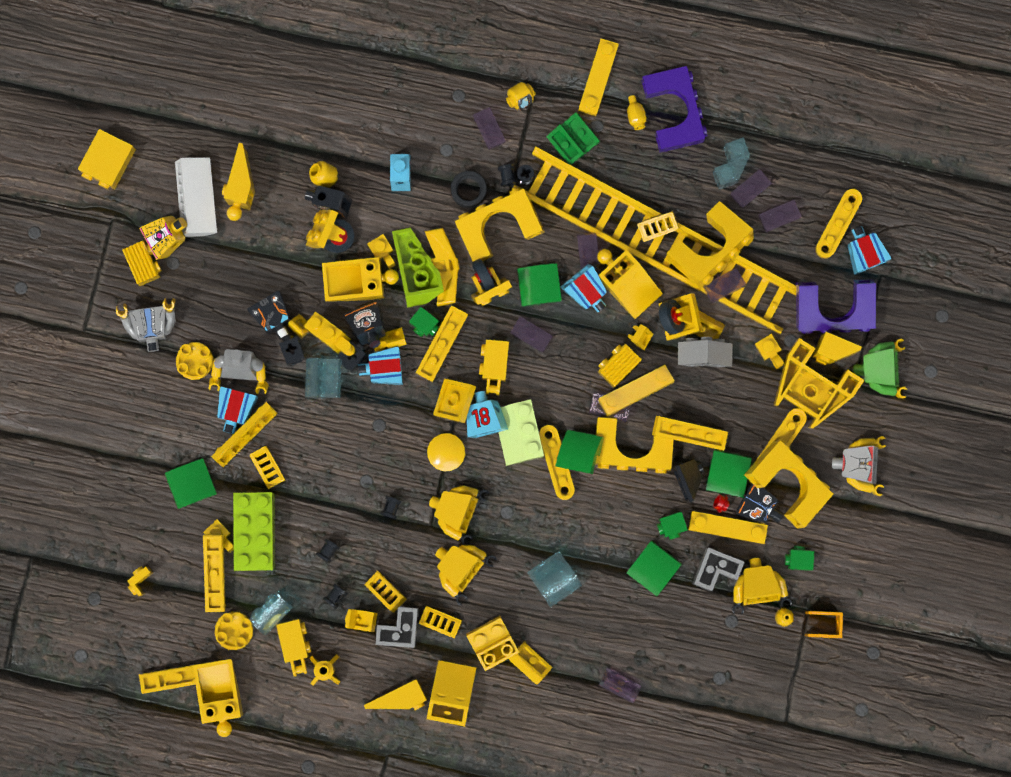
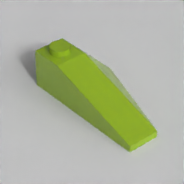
[392,228,444,308]

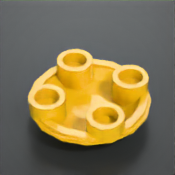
[176,342,213,380]
[427,433,465,471]
[215,612,253,650]

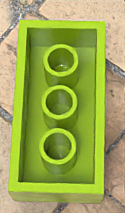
[233,492,275,571]

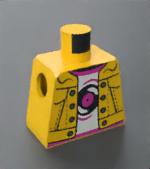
[139,216,187,260]

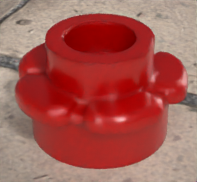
[713,494,730,513]

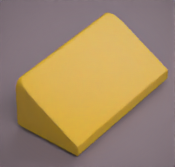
[694,311,725,339]
[509,642,553,685]

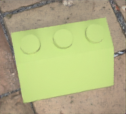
[499,399,544,466]

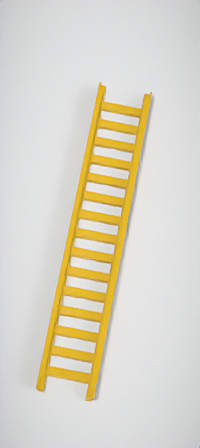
[512,146,796,334]

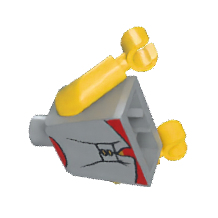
[832,436,886,496]

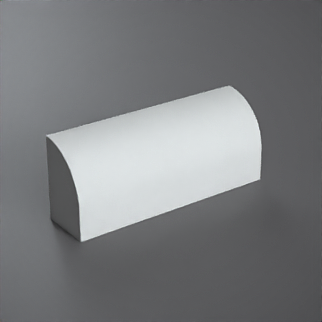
[175,158,217,237]

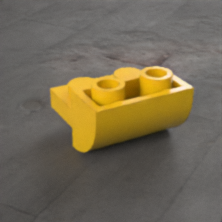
[466,616,519,671]

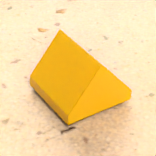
[288,314,309,339]

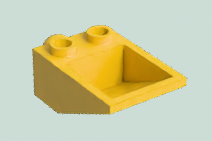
[222,143,255,221]
[597,249,663,319]
[322,257,399,301]
[193,659,243,737]

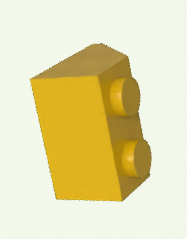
[812,332,862,366]

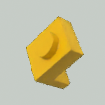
[128,566,153,596]
[345,609,378,632]

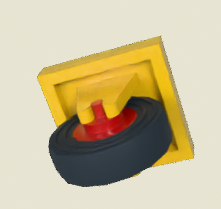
[306,210,354,253]
[471,259,512,306]
[659,293,703,340]

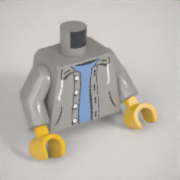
[116,298,176,352]

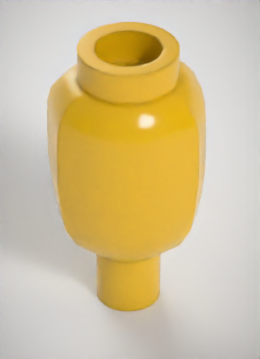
[627,95,646,130]
[775,608,794,627]

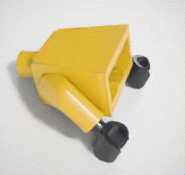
[429,486,489,545]
[435,545,497,605]
[732,558,792,615]

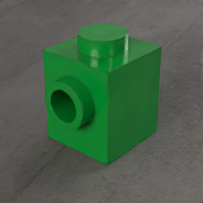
[409,307,440,338]
[656,512,688,540]
[785,546,814,571]

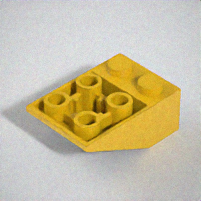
[427,660,476,726]

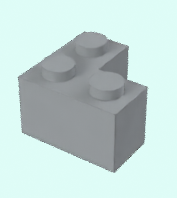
[678,337,733,368]
[692,548,744,591]
[376,607,418,648]

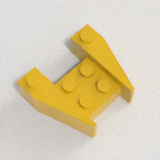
[774,338,864,429]

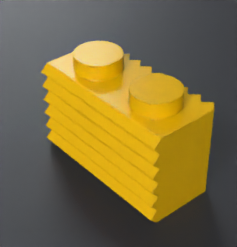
[122,241,162,286]
[598,344,642,388]

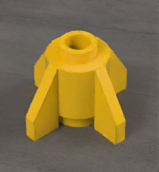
[309,654,341,686]

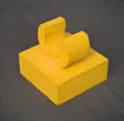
[628,324,654,350]

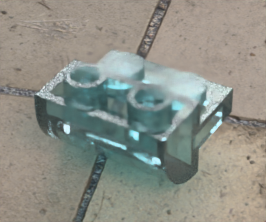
[305,358,342,399]
[527,551,582,607]
[249,591,293,635]

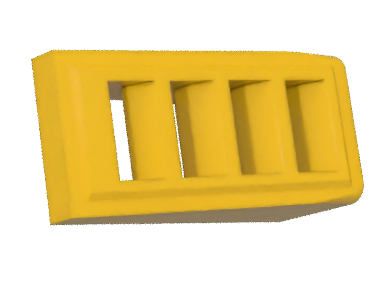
[637,211,680,242]
[250,446,285,489]
[364,571,407,613]
[419,606,462,639]

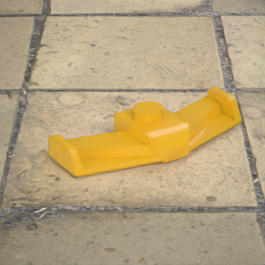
[424,228,460,307]

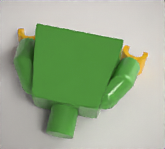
[853,339,907,398]

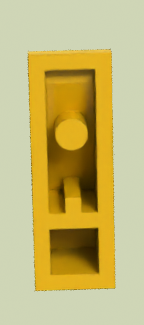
[364,679,427,710]

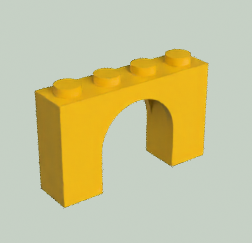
[455,188,545,261]
[667,201,754,289]
[595,417,673,474]
[744,440,833,529]

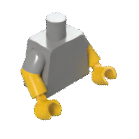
[209,349,269,394]

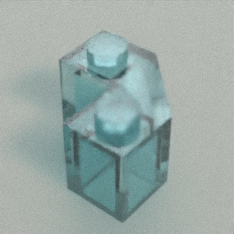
[712,138,750,190]

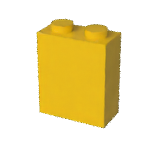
[78,129,136,190]

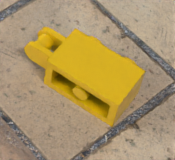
[304,311,355,356]
[479,340,509,396]
[276,619,312,677]

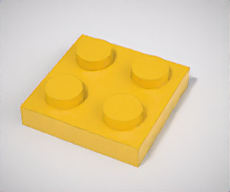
[433,379,476,423]

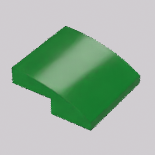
[546,112,601,165]
[517,263,562,307]
[555,430,604,474]
[705,449,752,498]
[164,458,217,509]
[626,540,682,596]

